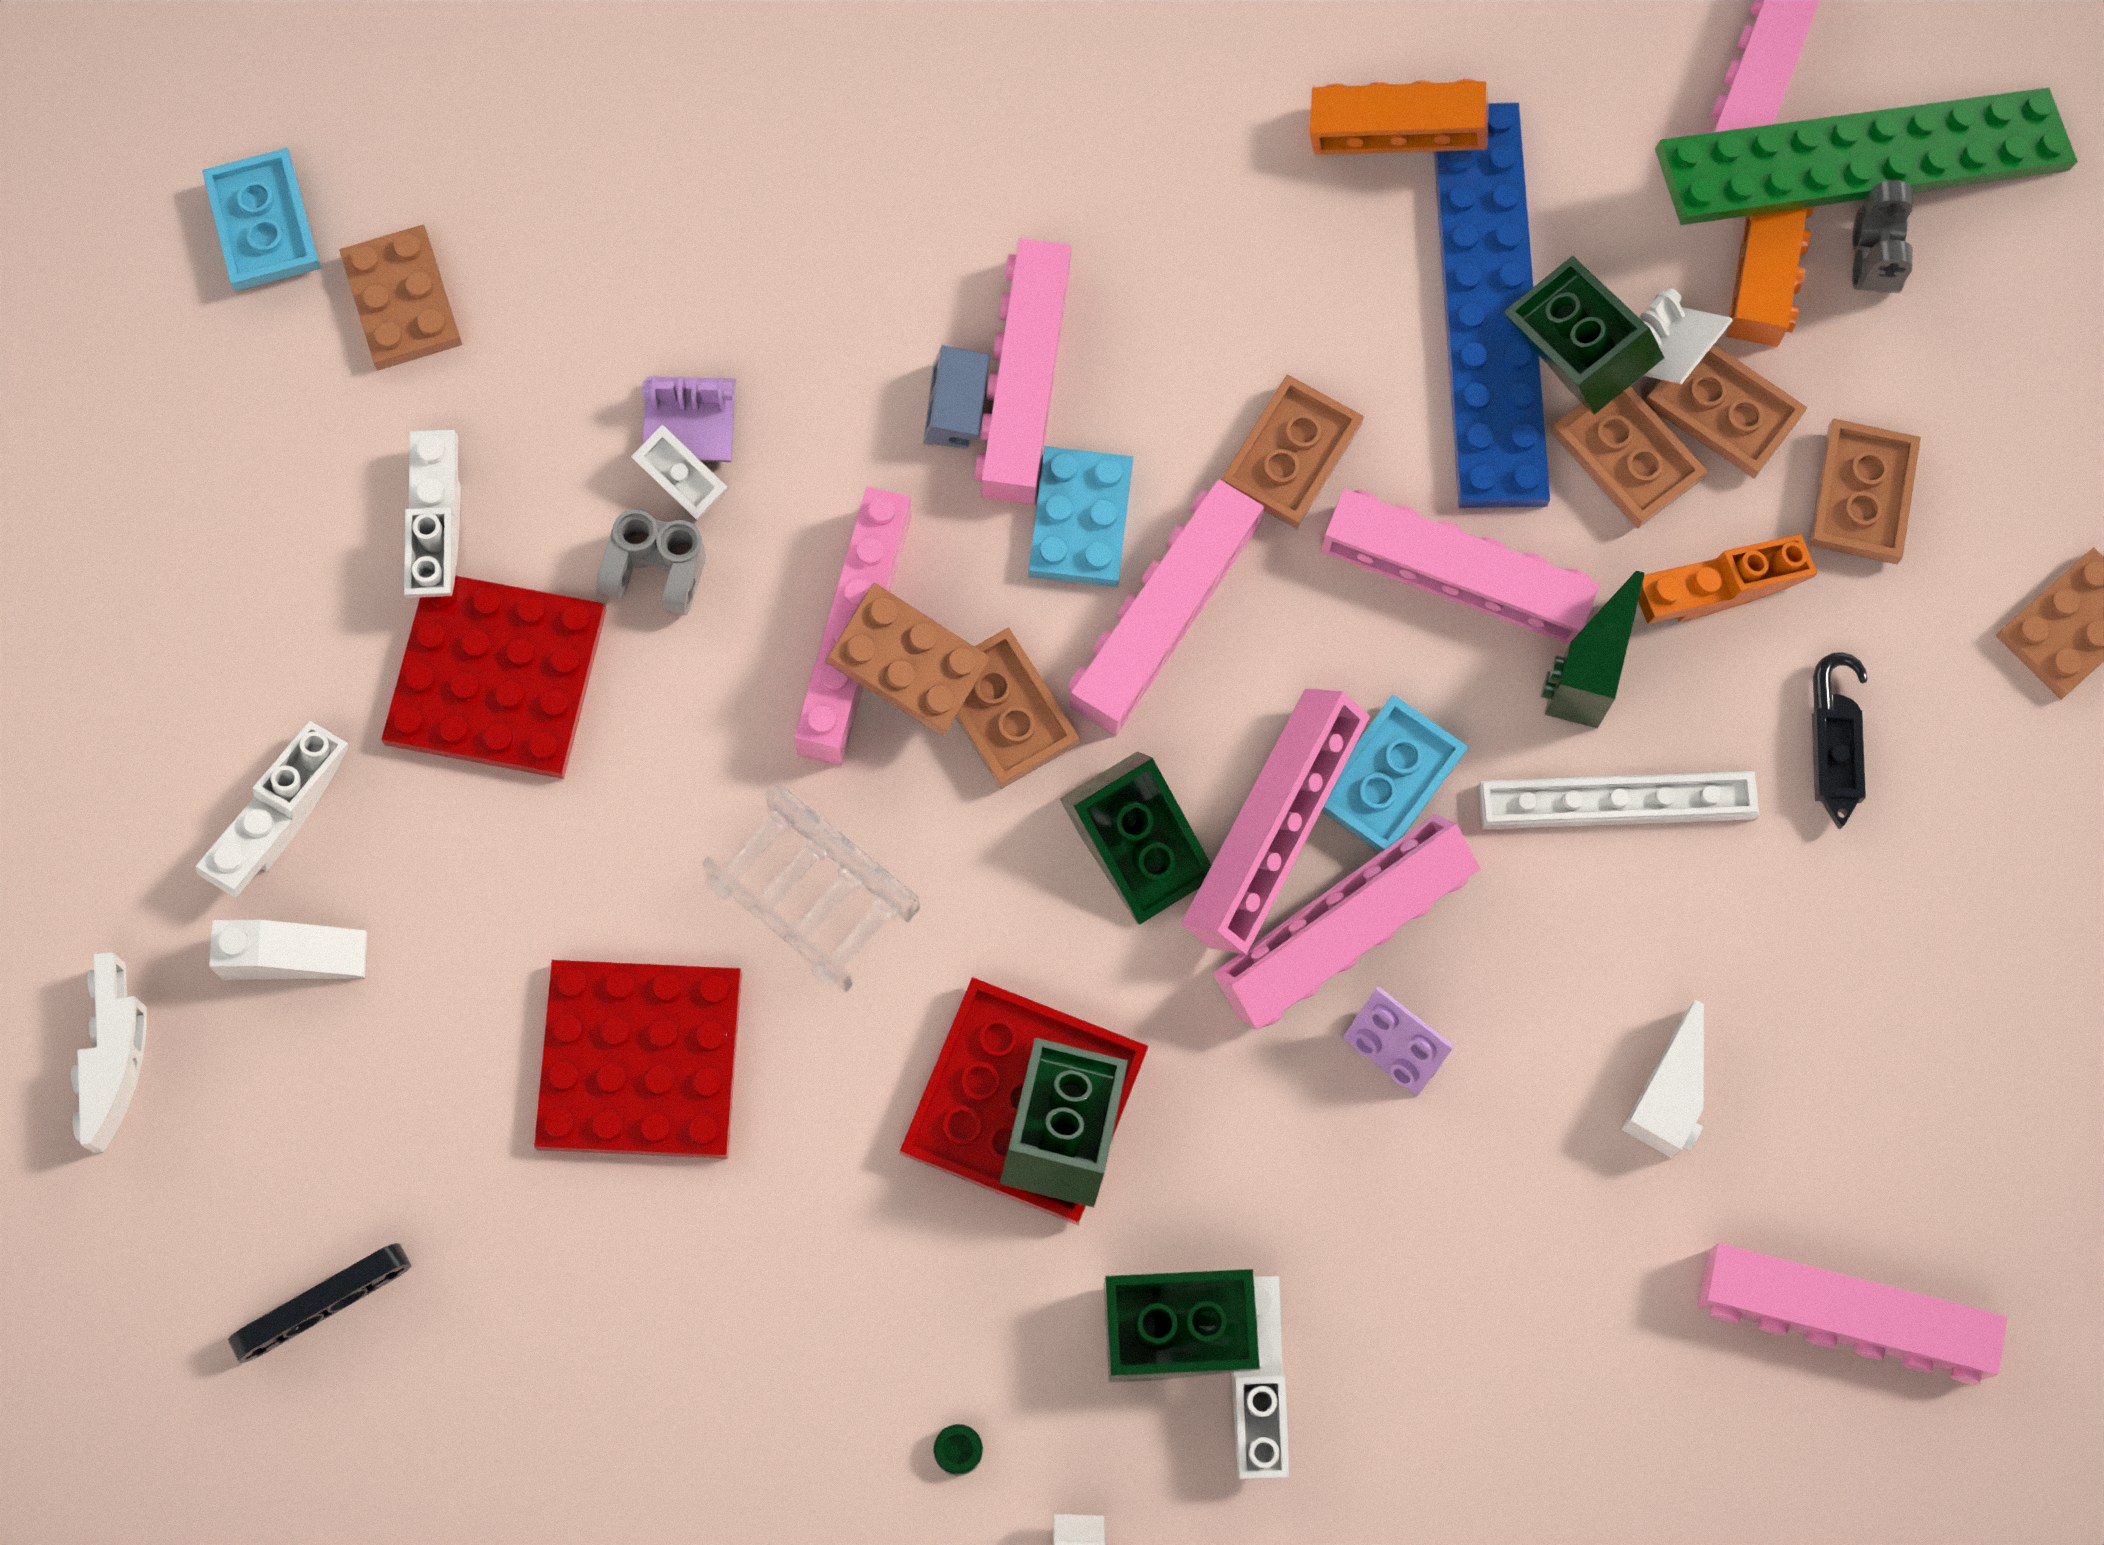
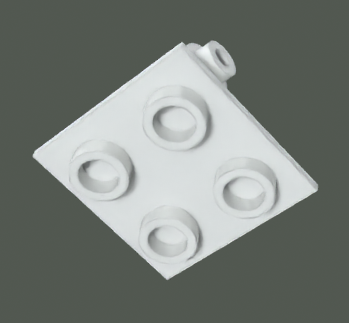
[1640,288,1733,384]

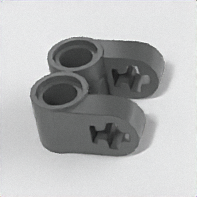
[1852,180,1912,293]

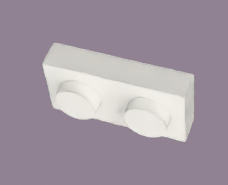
[631,424,729,520]

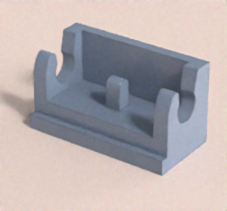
[923,345,990,448]

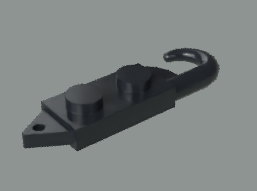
[1812,652,1868,829]

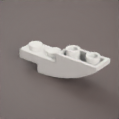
[404,430,461,598]
[195,721,349,898]
[71,952,147,1153]
[1231,1276,1289,1479]

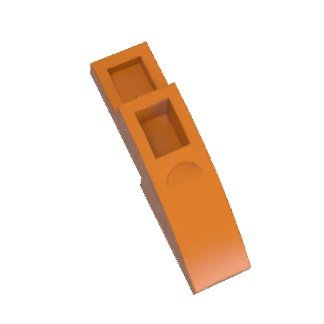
[1638,534,1818,624]

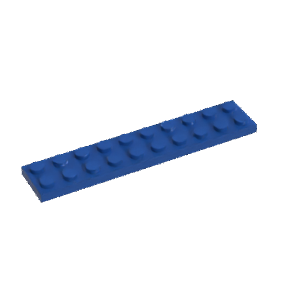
[1434,103,1550,508]

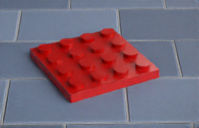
[381,576,607,779]
[534,960,742,1159]
[900,977,1149,1226]

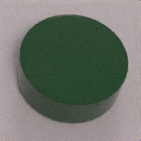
[933,1424,983,1476]

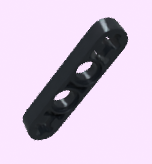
[228,1243,411,1363]

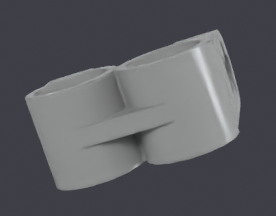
[596,509,706,616]

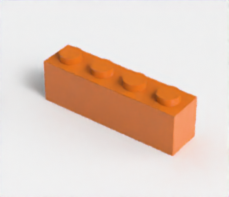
[1310,79,1489,155]
[1726,206,1815,347]

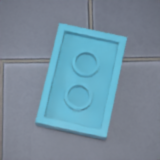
[202,148,321,292]
[1029,446,1133,587]
[1322,695,1468,853]

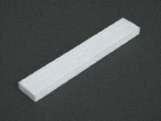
[1478,771,1760,830]

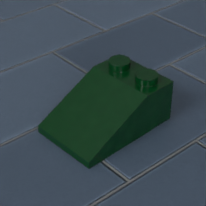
[1503,255,1665,415]
[1541,571,1645,729]
[1060,751,1212,925]
[999,1037,1128,1208]
[1103,1269,1260,1383]

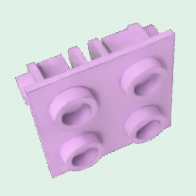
[642,376,736,462]
[1342,986,1454,1096]

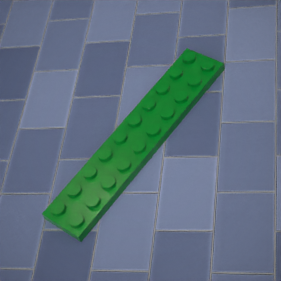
[1655,87,2078,225]

